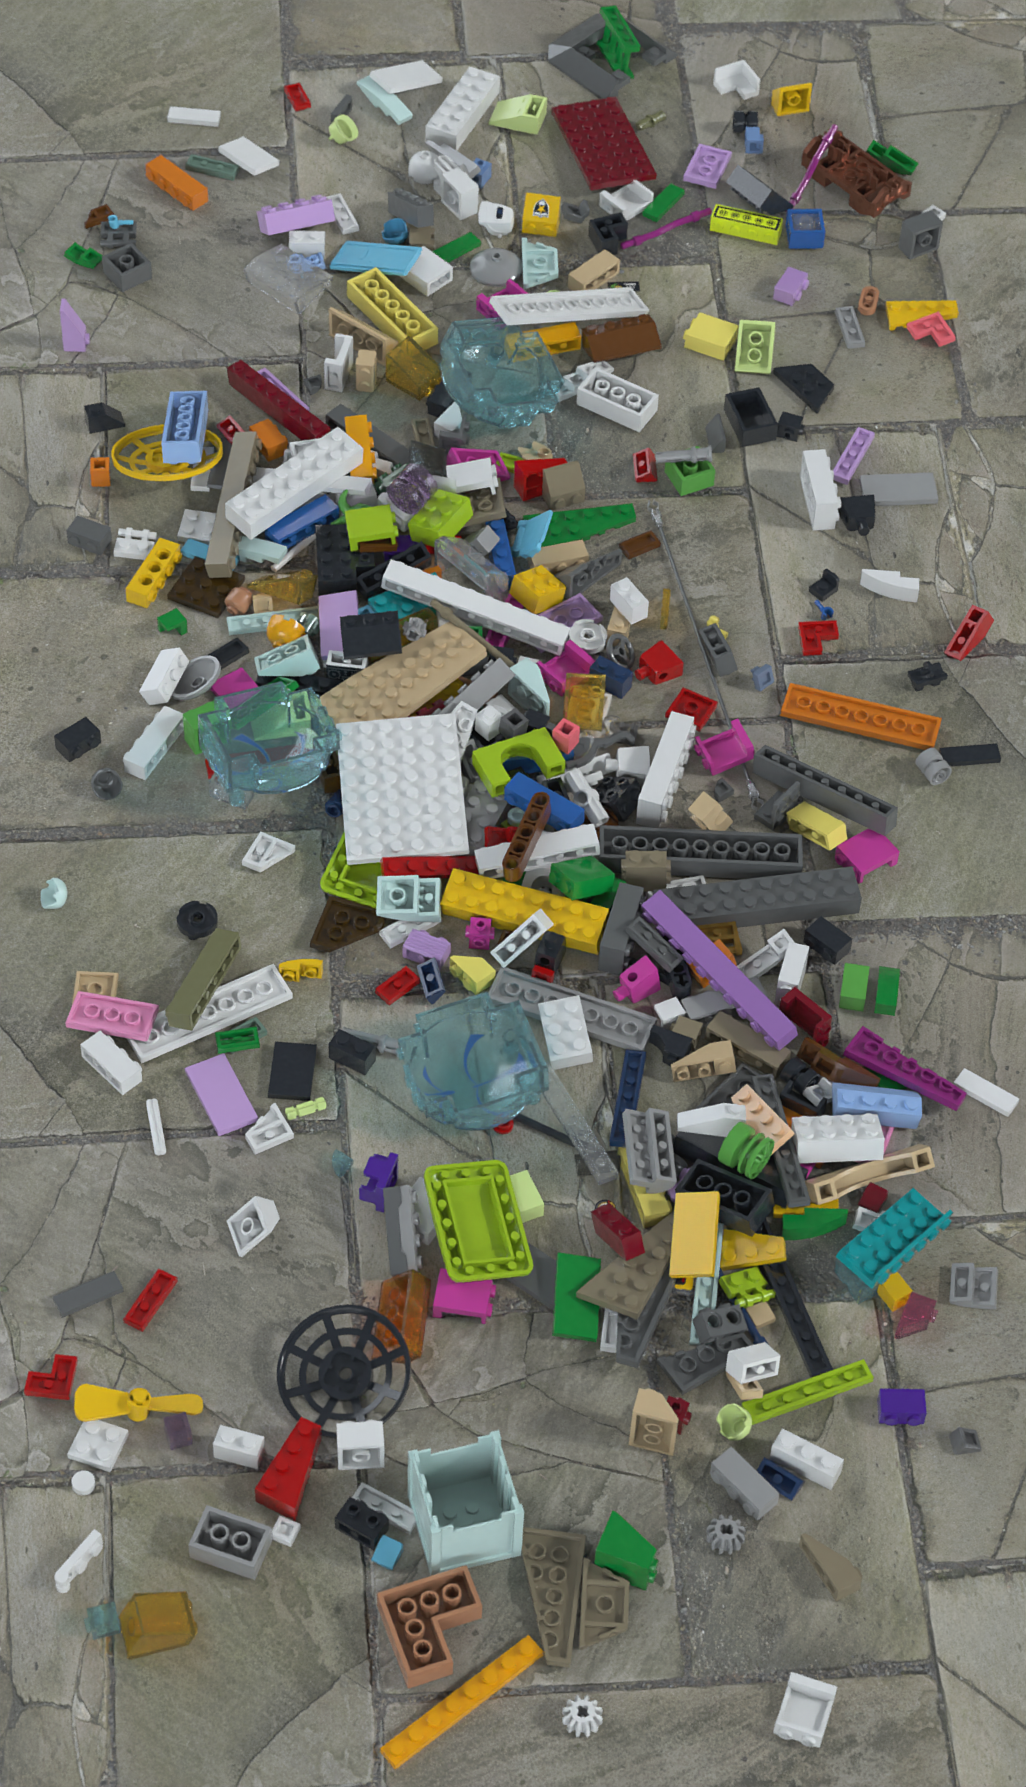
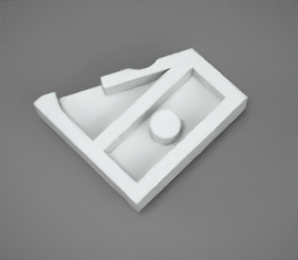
[242,831,295,872]

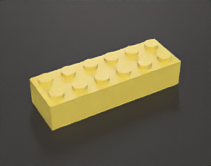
[347,267,438,358]

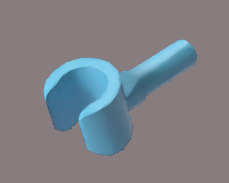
[108,215,134,229]

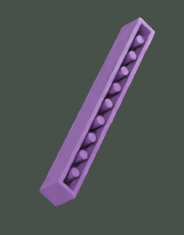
[641,890,798,1051]

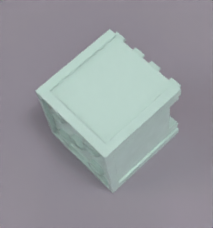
[408,1430,524,1576]

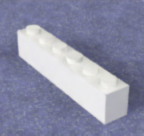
[474,823,600,879]

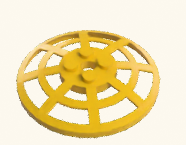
[111,424,223,481]

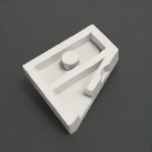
[245,1103,294,1155]

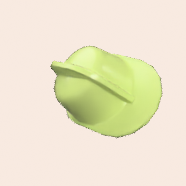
[328,115,358,144]

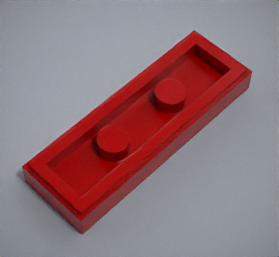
[123,1268,178,1332]

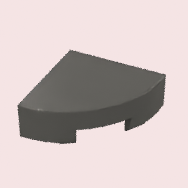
[303,374,322,395]
[714,778,734,803]

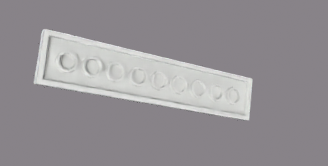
[489,287,649,325]

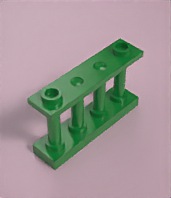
[596,5,641,79]

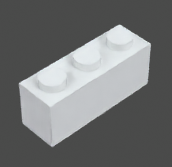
[139,648,189,705]
[490,908,554,968]
[80,1031,142,1095]
[770,1428,844,1490]

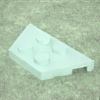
[522,238,558,289]

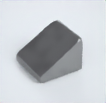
[949,1427,982,1455]

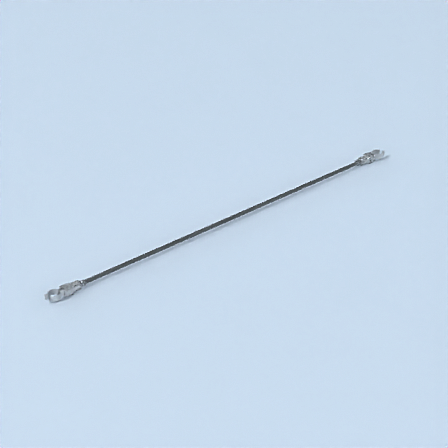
[647,500,764,812]

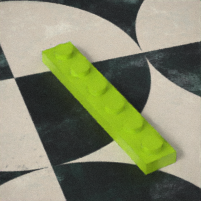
[741,1359,874,1425]

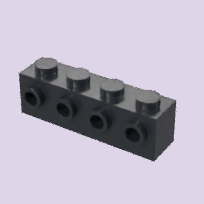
[357,541,432,602]

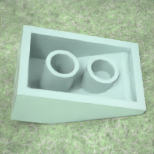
[254,634,320,676]
[508,658,550,716]

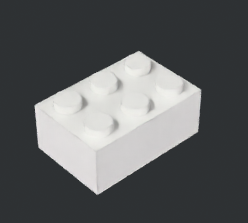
[538,995,593,1070]

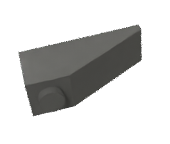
[699,623,738,677]

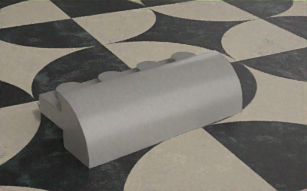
[622,1108,677,1193]

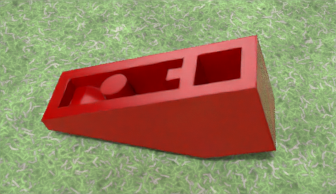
[944,604,994,661]

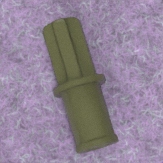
[635,110,666,131]

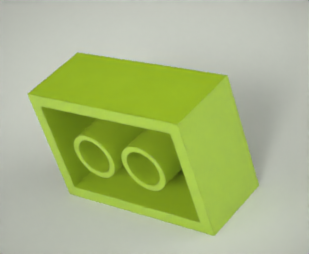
[407,489,473,550]

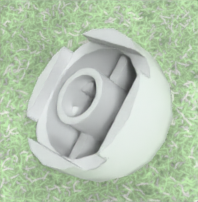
[409,151,439,184]

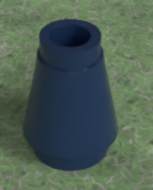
[325,789,343,818]

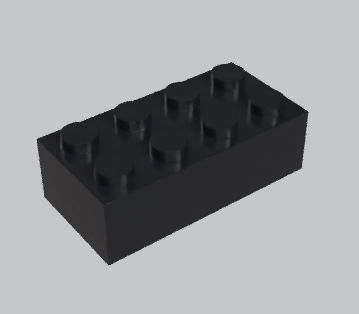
[315,524,357,596]
[675,1159,775,1237]

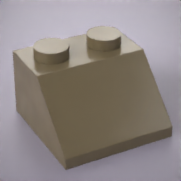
[542,460,585,510]

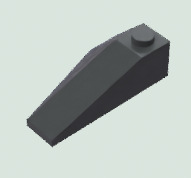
[555,549,622,600]

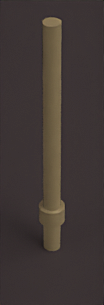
[430,599,515,668]

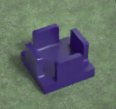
[359,1152,398,1213]

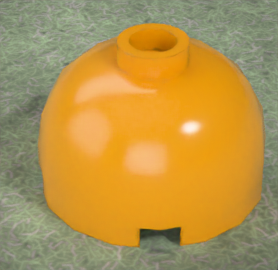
[266,614,306,648]

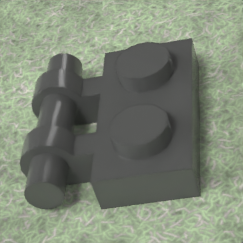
[100,221,137,249]

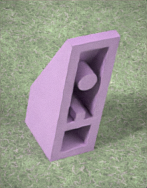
[60,299,90,352]

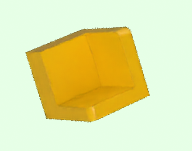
[877,1272,913,1312]

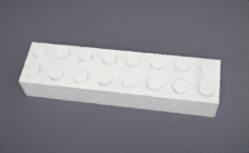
[225,427,363,540]

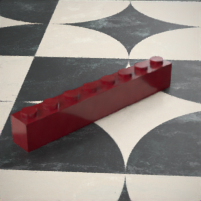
[227,360,330,441]

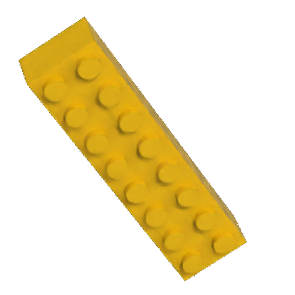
[440,868,610,955]

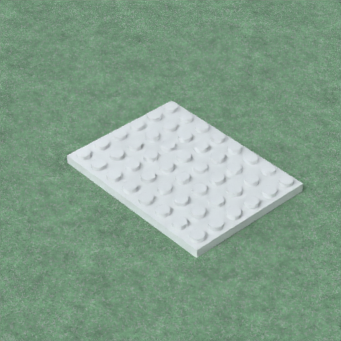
[336,713,469,865]

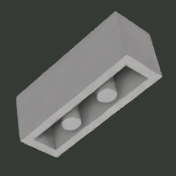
[710,1447,779,1521]

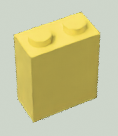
[683,312,739,361]

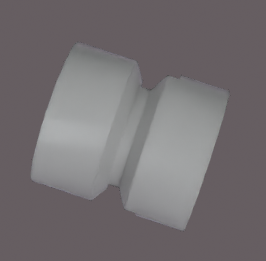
[915,748,952,785]

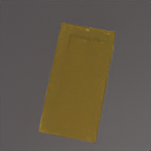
[660,588,671,630]

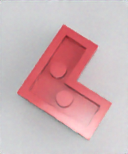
[907,311,956,347]

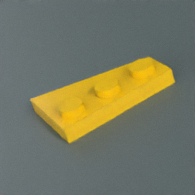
[720,1229,787,1271]

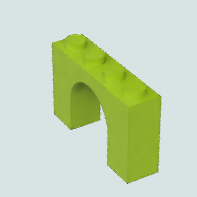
[472,727,565,798]

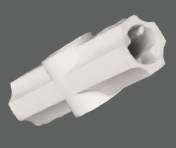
[564,768,609,827]

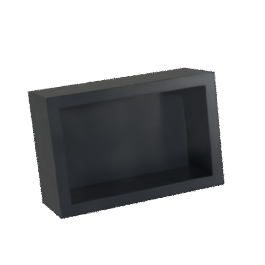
[724,387,778,447]

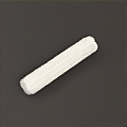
[146,1098,166,1156]

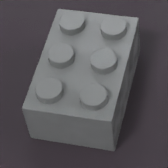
[188,1505,272,1580]

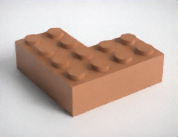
[377,1565,482,1689]

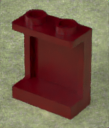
[779,987,832,1047]

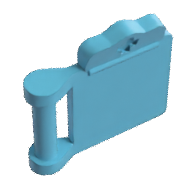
[510,510,553,558]

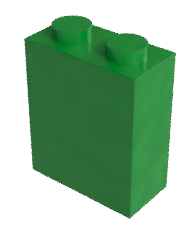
[549,855,615,900]

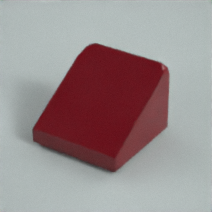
[858,1182,889,1213]

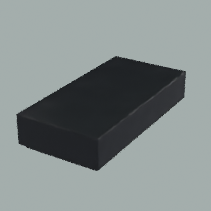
[208,637,249,670]

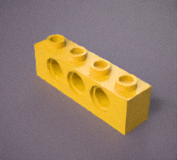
[125,538,182,608]

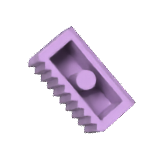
[773,267,809,306]
[403,929,451,970]

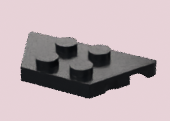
[773,364,835,414]

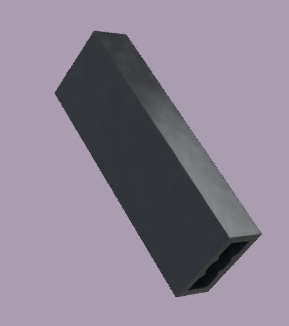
[673,1131,808,1209]

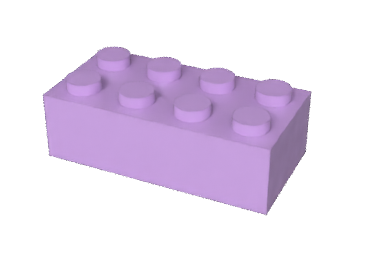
[257,195,336,235]

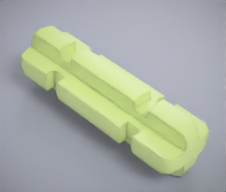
[285,1097,326,1120]

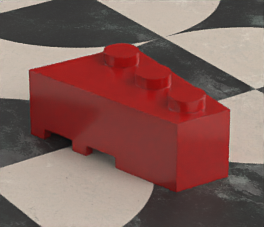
[514,458,568,501]

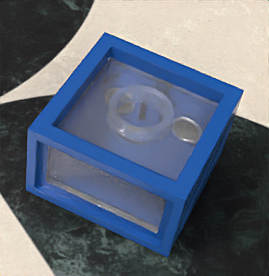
[785,209,825,249]

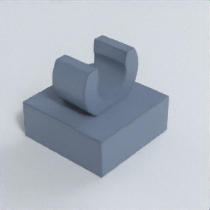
[750,664,774,691]

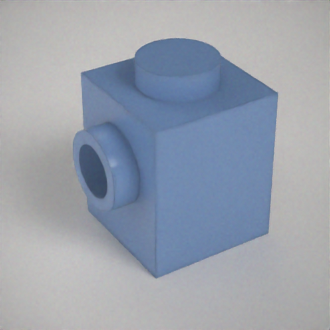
[472,158,492,189]

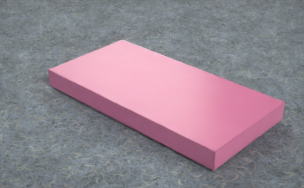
[65,991,159,1042]

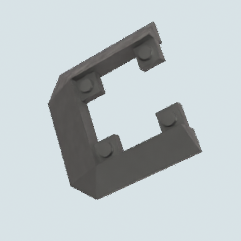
[548,13,678,99]

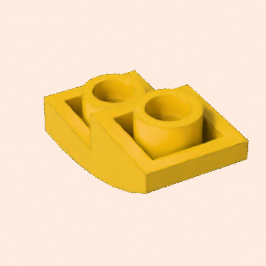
[279,959,323,982]

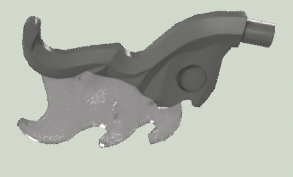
[565,715,635,769]

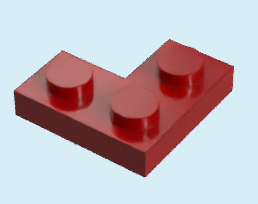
[798,620,839,656]
[24,1354,78,1400]

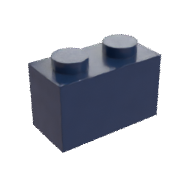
[589,655,633,699]

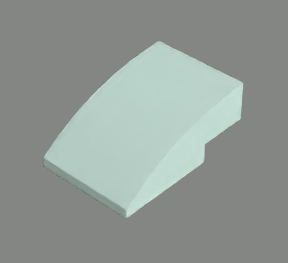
[376,875,442,922]

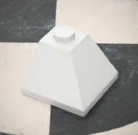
[227,1196,280,1257]

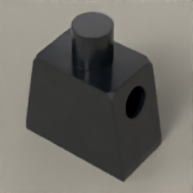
[838,494,876,536]
[534,931,566,977]

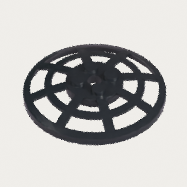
[277,1304,411,1438]

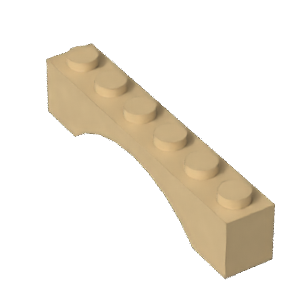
[805,1144,935,1205]

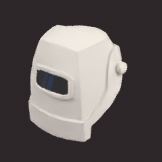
[479,201,514,238]

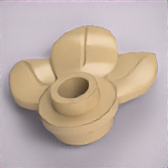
[518,441,553,460]

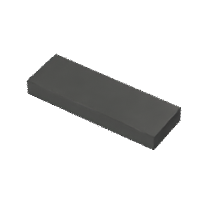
[624,916,684,973]
[53,1271,124,1318]

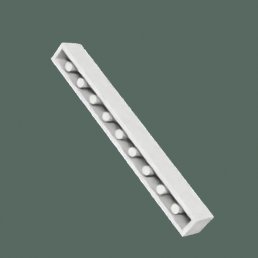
[381,559,570,656]

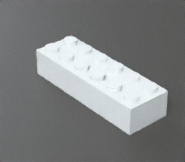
[426,67,500,151]
[636,711,696,828]

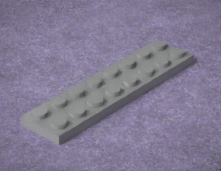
[486,966,657,1051]

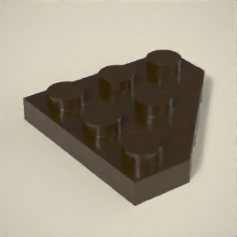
[310,896,387,953]

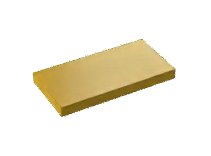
[669,1191,720,1278]

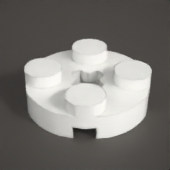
[568,619,607,654]

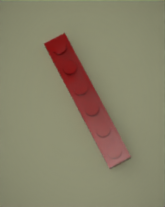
[380,856,479,879]

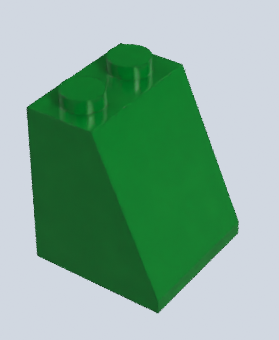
[594,1510,659,1591]

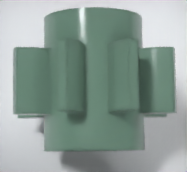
[297,613,320,637]

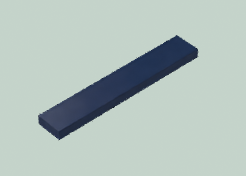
[609,1050,646,1148]

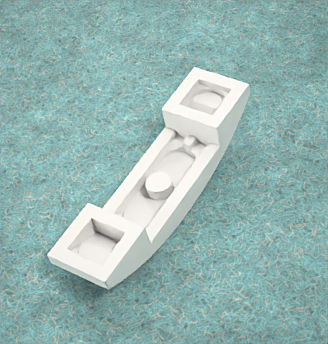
[736,929,795,978]

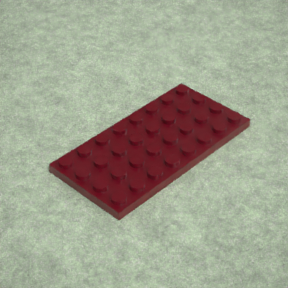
[551,97,657,190]

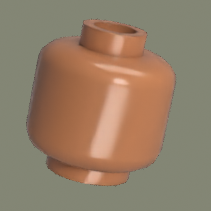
[225,586,253,616]

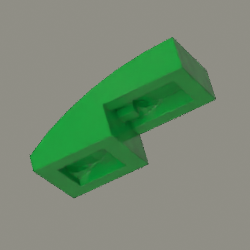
[64,242,103,269]

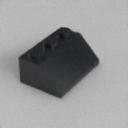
[340,611,402,660]

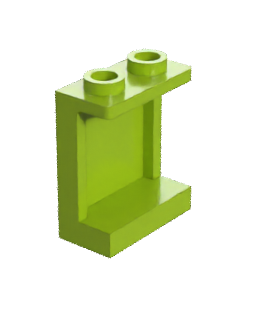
[345,504,399,551]

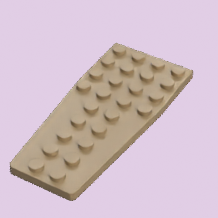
[309,622,487,733]

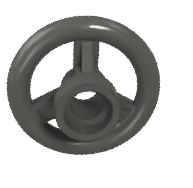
[606,633,635,669]

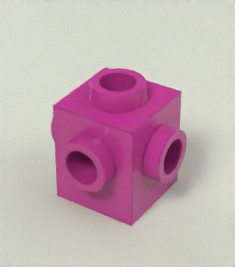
[465,917,495,950]

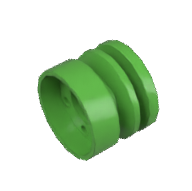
[718,1122,775,1179]

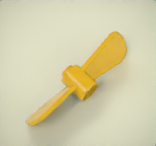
[74,1384,203,1422]

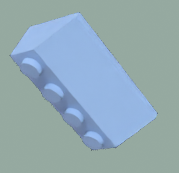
[832,1082,922,1129]

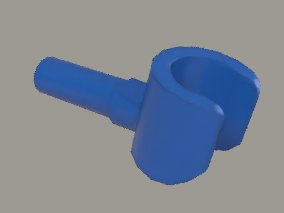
[814,600,834,620]

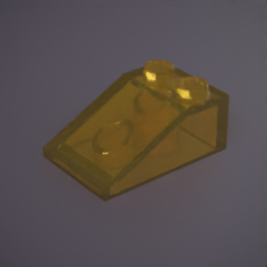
[247,569,318,605]
[563,673,606,731]

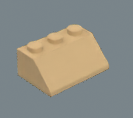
[629,1388,679,1456]

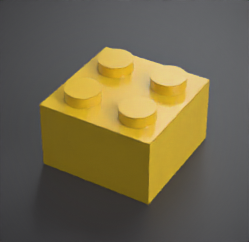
[509,565,566,614]

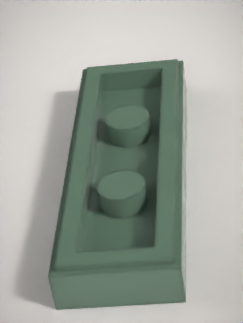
[185,154,240,181]

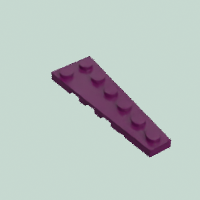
[843,1026,967,1112]

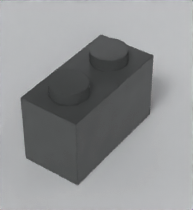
[66,515,112,555]

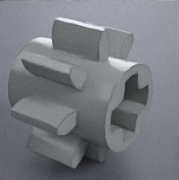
[403,617,427,641]

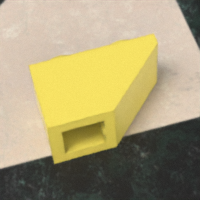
[449,955,496,996]

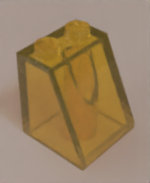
[386,336,443,401]
[118,1591,198,1660]

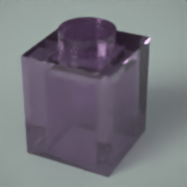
[163,1412,193,1450]

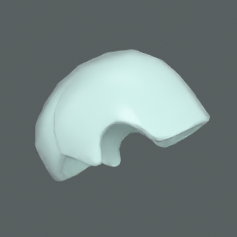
[40,878,68,909]

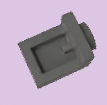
[561,199,590,224]

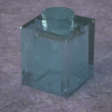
[84,1602,121,1640]

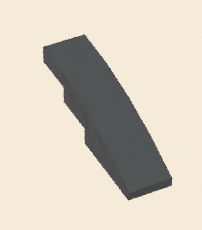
[207,438,232,489]

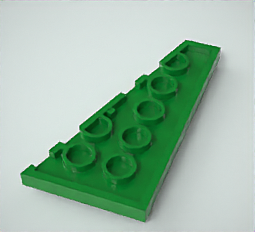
[522,503,636,547]

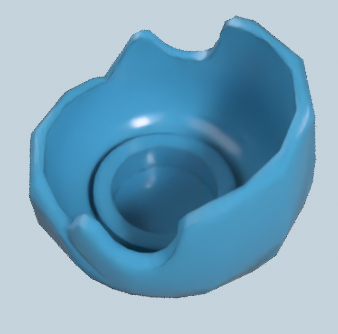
[382,218,408,245]

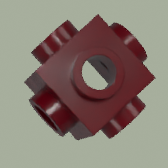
[667,1396,692,1435]

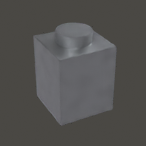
[498,708,529,739]

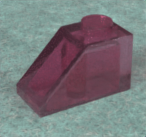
[894,1292,938,1340]

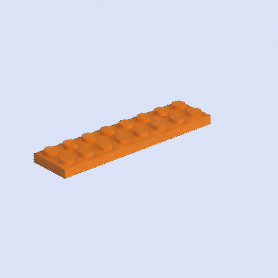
[780,683,942,750]

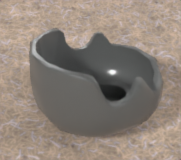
[91,767,123,800]

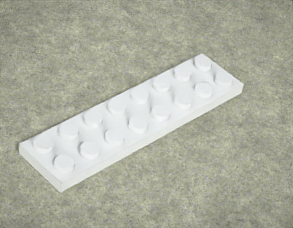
[126,964,293,1064]

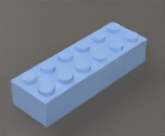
[161,391,209,464]

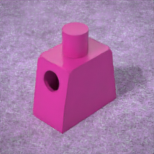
[612,955,661,1003]

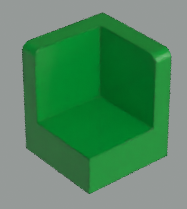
[157,608,188,636]

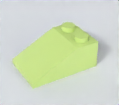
[735,320,776,374]

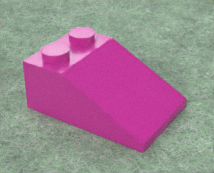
[442,448,511,491]

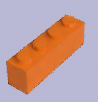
[145,155,208,211]

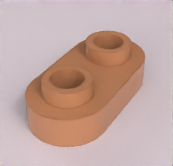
[858,286,879,315]

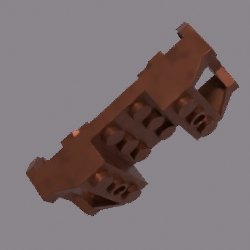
[801,128,912,218]

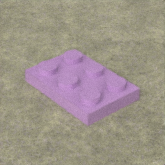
[683,144,732,189]

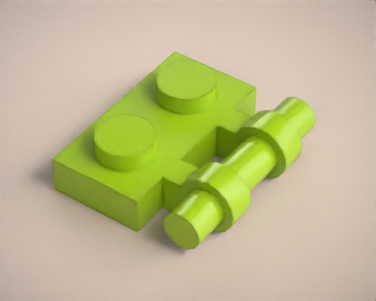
[718,1266,775,1308]

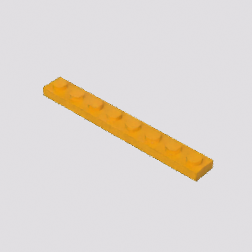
[380,1635,544,1770]

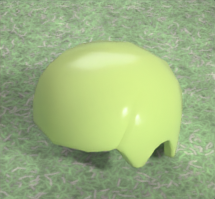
[716,1403,752,1441]

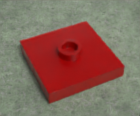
[665,687,718,732]

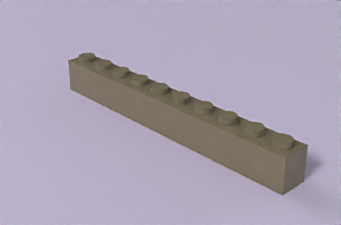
[205,431,262,578]

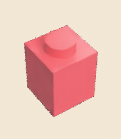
[552,718,580,754]

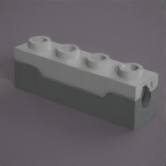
[383,1185,424,1279]

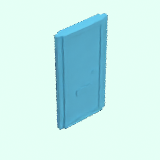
[330,241,422,276]

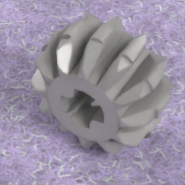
[706,1514,745,1555]

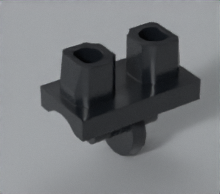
[907,661,948,692]

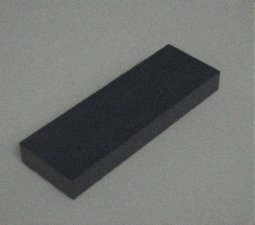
[939,743,1001,767]

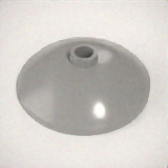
[470,248,523,287]
[171,655,221,700]

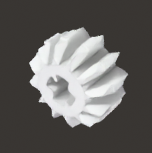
[562,1695,603,1738]

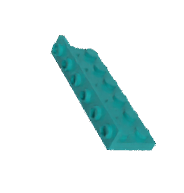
[835,1188,953,1289]

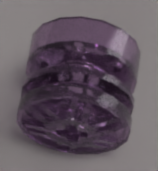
[387,463,438,515]

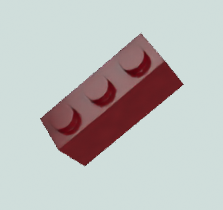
[591,1203,645,1261]

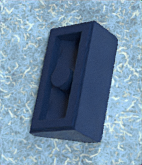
[417,957,446,1005]
[756,1457,806,1501]

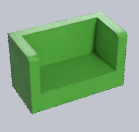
[839,963,870,1012]

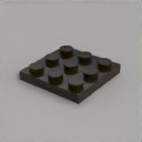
[167,557,245,618]

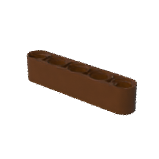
[502,792,551,882]

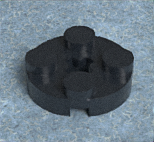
[177,901,218,940]

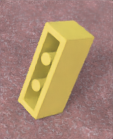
[787,801,847,851]

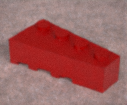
[255,1416,322,1522]

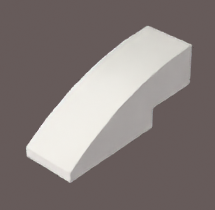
[860,569,919,602]

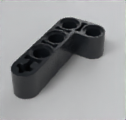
[659,934,692,1003]

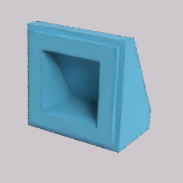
[372,1535,403,1570]

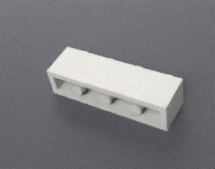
[123,706,184,780]

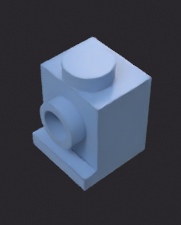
[744,127,764,154]

